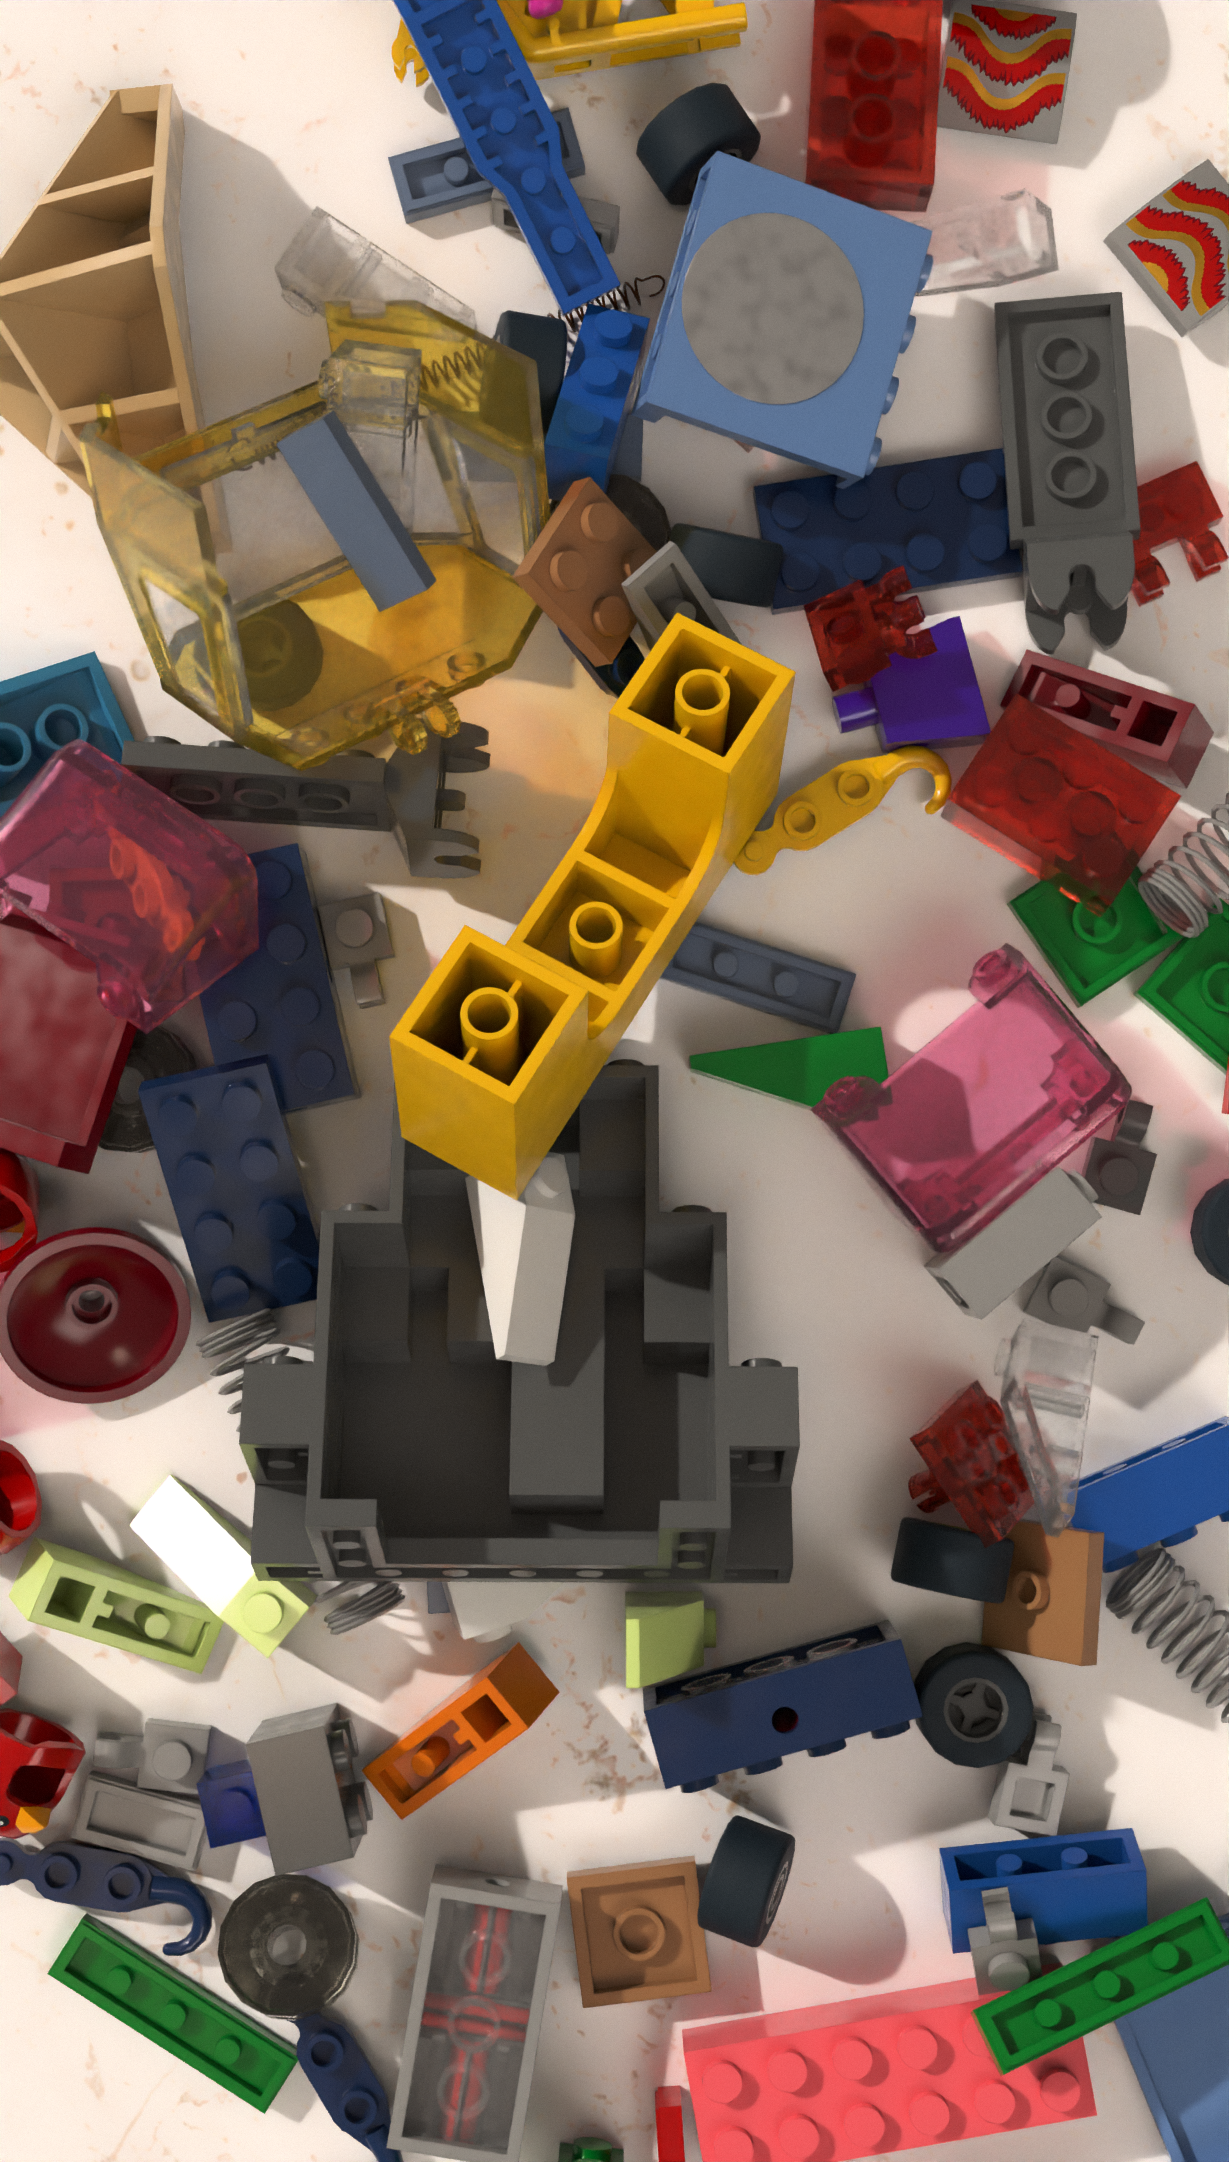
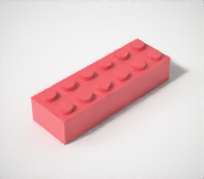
[682,1962,1097,2162]

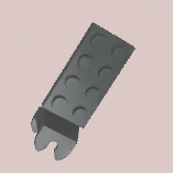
[994,292,1141,654]
[121,718,491,878]

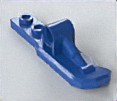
[392,0,621,317]

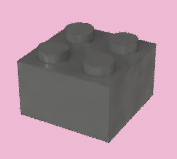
[246,1703,373,1876]

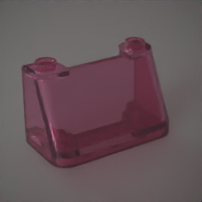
[0,739,259,1034]
[810,943,1132,1253]

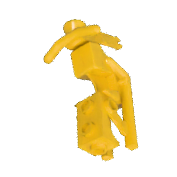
[391,0,748,88]

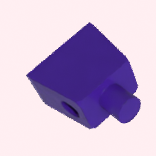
[832,616,991,753]

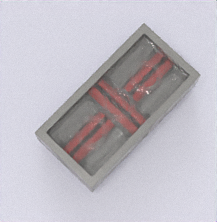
[387,1864,563,2162]

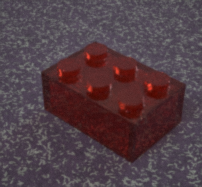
[802,0,943,212]
[940,693,1181,918]

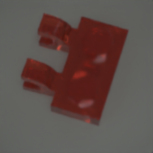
[1131,461,1229,607]
[804,565,938,692]

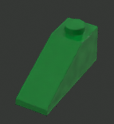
[688,1026,893,1125]

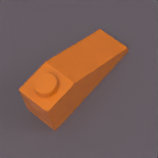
[361,1642,559,1820]

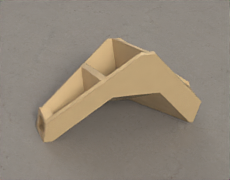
[0,84,228,561]

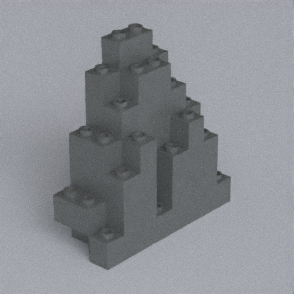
[239,1059,800,1583]

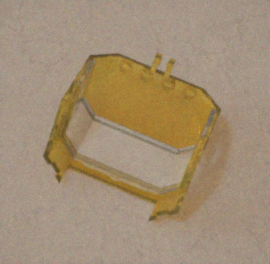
[79,299,550,771]

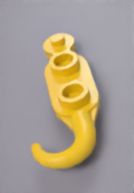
[733,745,952,876]

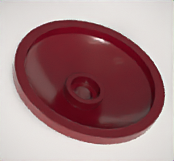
[0,1227,191,1404]

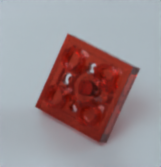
[908,1380,1049,1548]

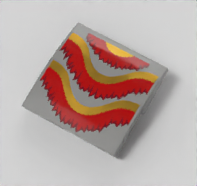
[932,0,1077,144]
[1103,159,1229,338]

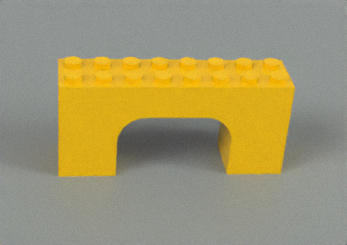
[389,612,796,1201]

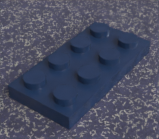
[753,448,1023,615]
[138,1054,320,1323]

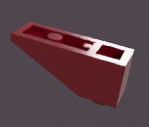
[1000,649,1214,789]

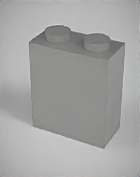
[924,1166,1102,1320]

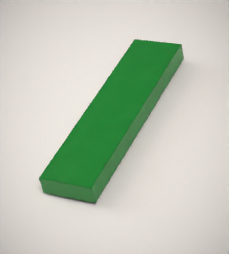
[970,1897,1229,2076]
[47,1913,298,2114]

